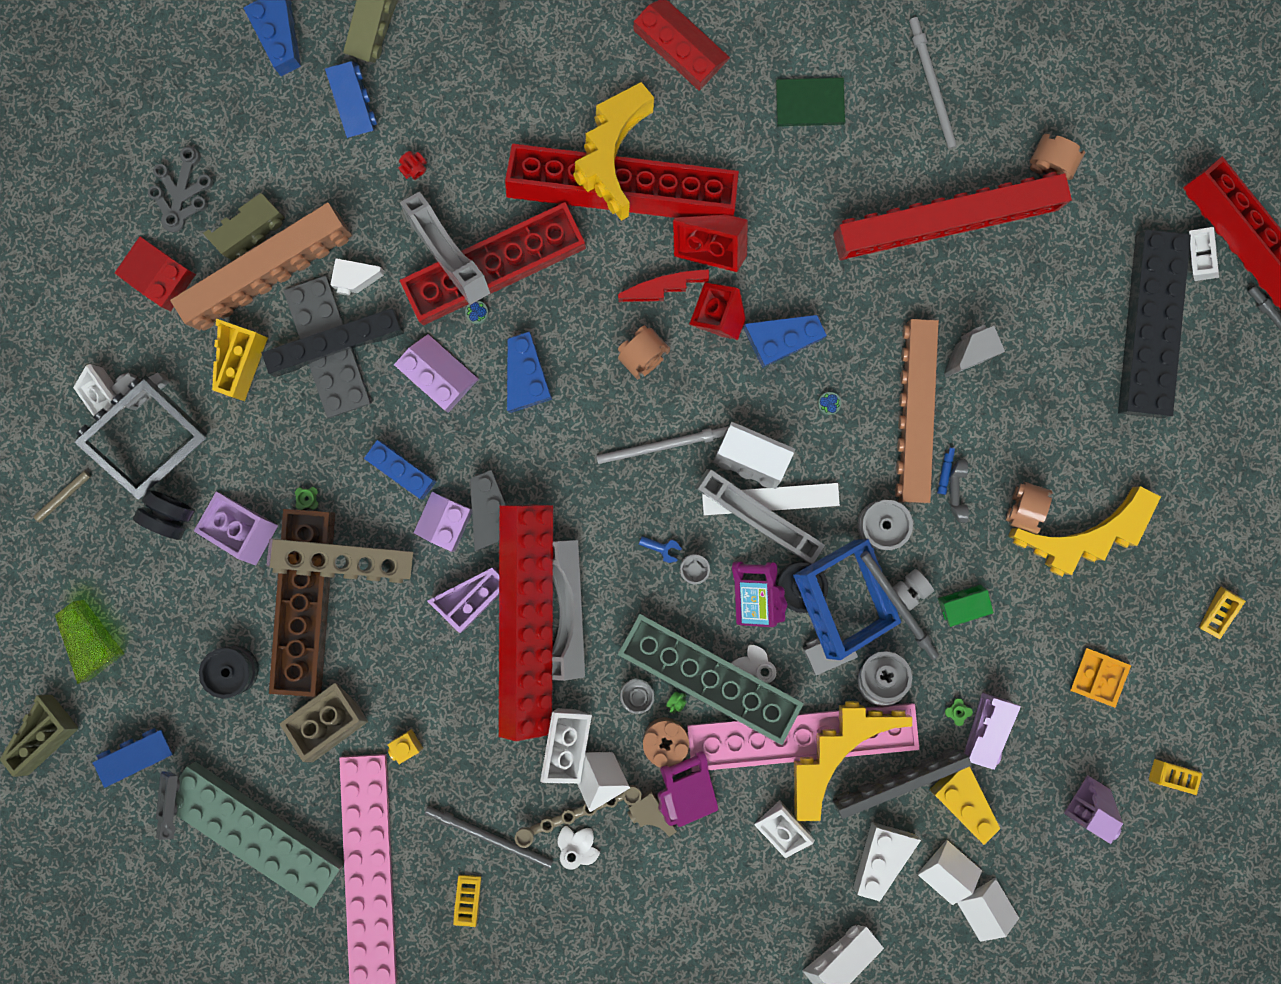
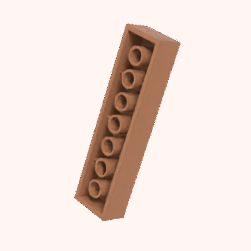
[170,203,352,330]

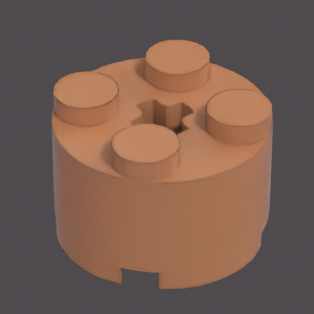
[1030,134,1085,180]
[618,325,670,380]
[1005,482,1053,534]
[643,717,689,767]

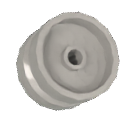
[857,500,913,550]
[857,651,912,707]

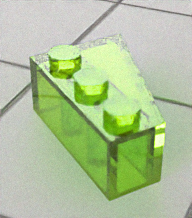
[55,600,125,684]

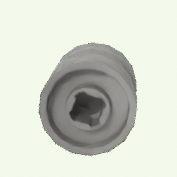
[679,554,710,585]
[893,569,934,611]

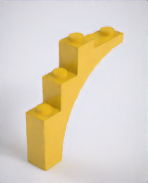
[574,82,654,221]
[1008,486,1161,577]
[794,701,912,821]

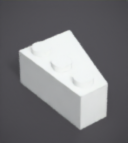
[853,822,921,901]
[802,925,884,984]

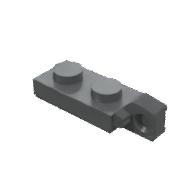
[156,771,180,840]

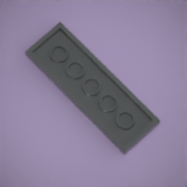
[283,276,371,419]
[832,748,972,819]

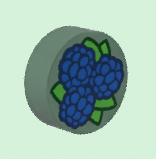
[465,301,489,324]
[817,392,841,415]

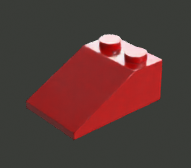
[673,215,748,272]
[115,237,196,311]

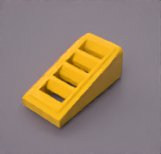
[1199,586,1246,639]
[1149,759,1202,795]
[453,874,481,927]

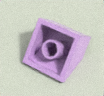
[414,492,472,552]

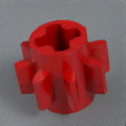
[398,151,427,180]

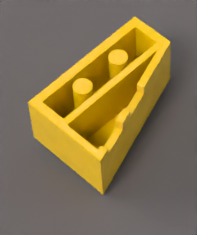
[212,319,268,401]
[930,767,1000,845]

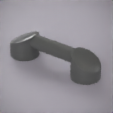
[950,459,969,523]

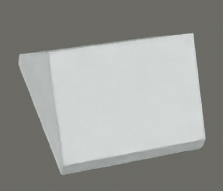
[73,364,125,416]
[577,752,630,812]
[754,800,815,858]
[917,840,982,905]
[957,878,1019,942]

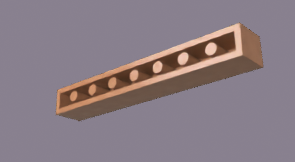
[895,319,939,503]

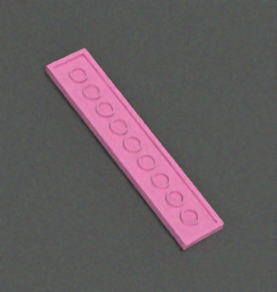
[687,703,919,772]
[339,754,397,984]

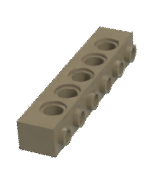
[266,539,413,583]

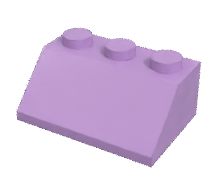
[394,334,478,413]

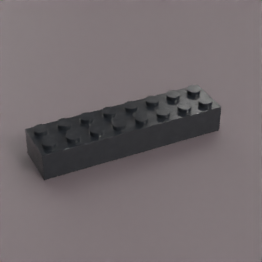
[1118,230,1191,418]

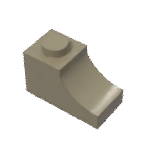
[627,789,677,837]

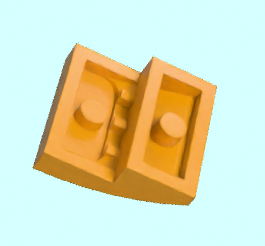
[1070,648,1131,708]

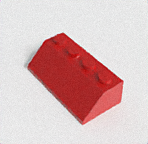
[634,0,730,91]

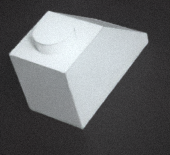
[331,259,385,295]

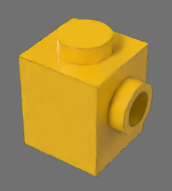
[387,729,423,764]

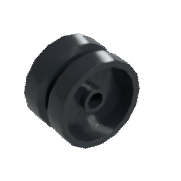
[133,489,195,540]
[775,562,828,613]
[199,645,259,699]

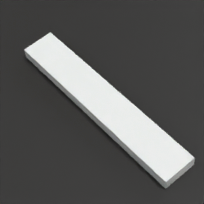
[702,483,840,515]

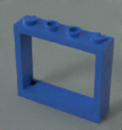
[793,539,901,660]

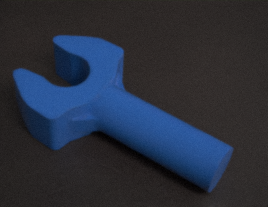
[639,536,682,563]

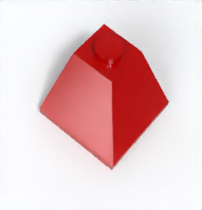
[689,283,746,340]

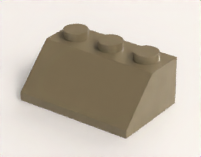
[280,683,368,762]

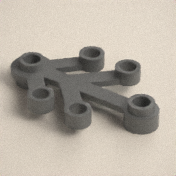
[148,146,213,232]

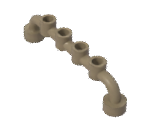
[515,785,641,848]

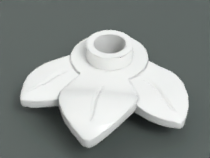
[732,645,776,684]
[557,826,600,870]

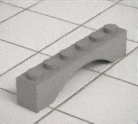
[400,192,490,305]
[694,469,825,564]
[552,540,585,681]

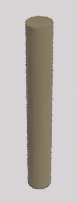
[33,470,91,522]

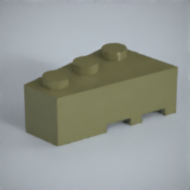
[343,0,398,63]
[203,193,285,261]
[0,695,79,777]

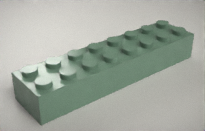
[618,614,804,745]
[175,762,344,908]

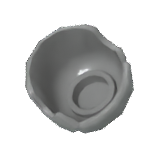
[620,678,655,714]

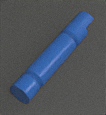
[937,448,955,495]

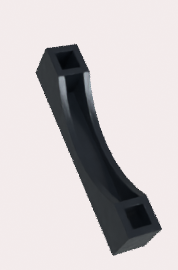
[261,308,404,377]

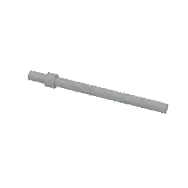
[909,17,957,149]
[596,426,729,464]

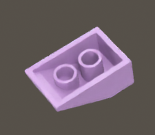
[194,492,278,565]

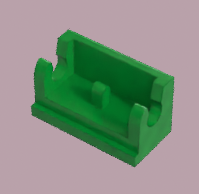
[938,585,994,627]

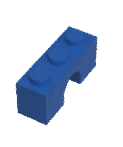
[364,440,437,499]

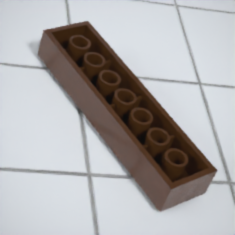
[269,509,335,697]

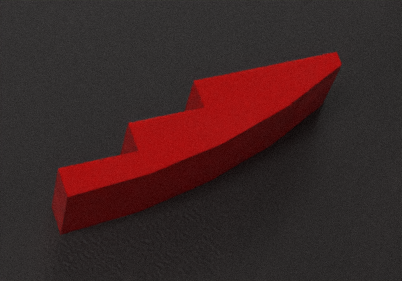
[618,269,709,302]

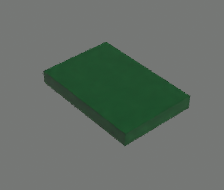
[775,78,845,127]

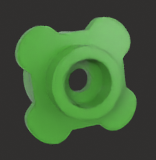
[295,487,319,510]
[666,691,687,714]
[945,698,973,726]

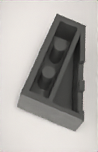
[470,470,508,551]

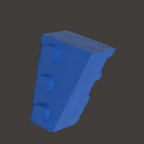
[243,0,301,76]
[325,61,377,138]
[743,315,827,368]
[507,332,552,413]
[93,728,173,788]

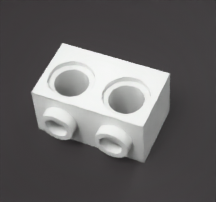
[1189,227,1219,281]

